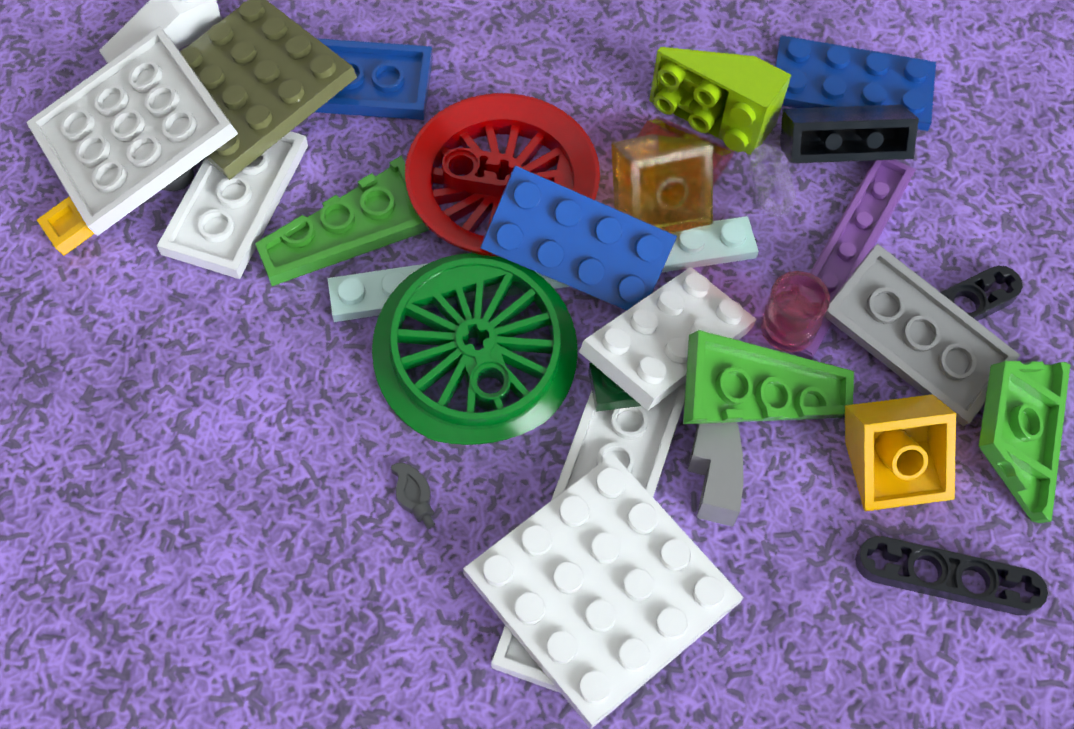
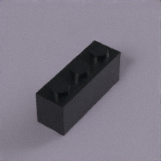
[780,105,919,163]

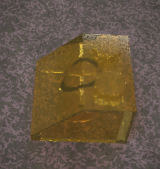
[611,134,713,233]

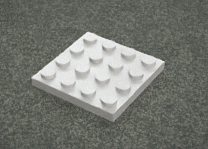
[26,26,238,236]
[463,454,743,729]

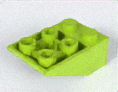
[649,47,791,157]

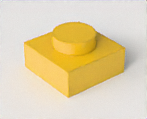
[37,196,95,256]

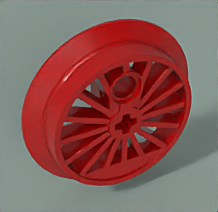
[405,93,600,257]

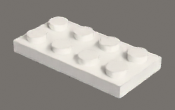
[157,131,308,279]
[579,267,757,411]

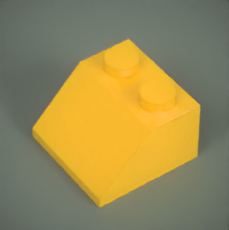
[845,394,956,511]

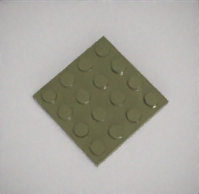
[180,0,357,180]

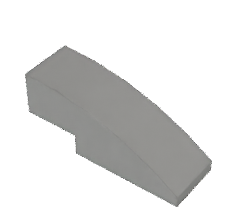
[687,422,744,527]

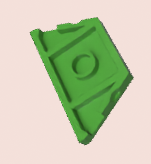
[979,361,1070,523]

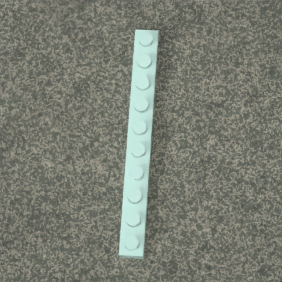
[327,216,759,322]

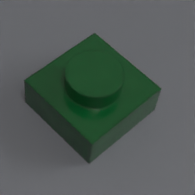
[588,363,641,412]

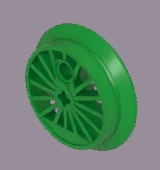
[372,253,578,445]

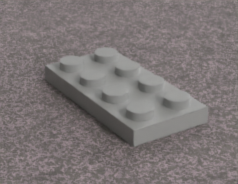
[821,243,1020,426]

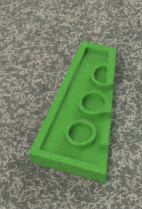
[255,155,430,286]
[683,330,854,424]

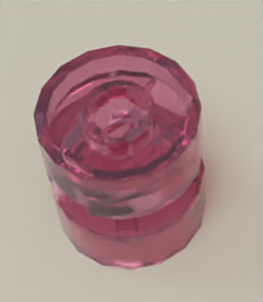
[760,271,830,352]

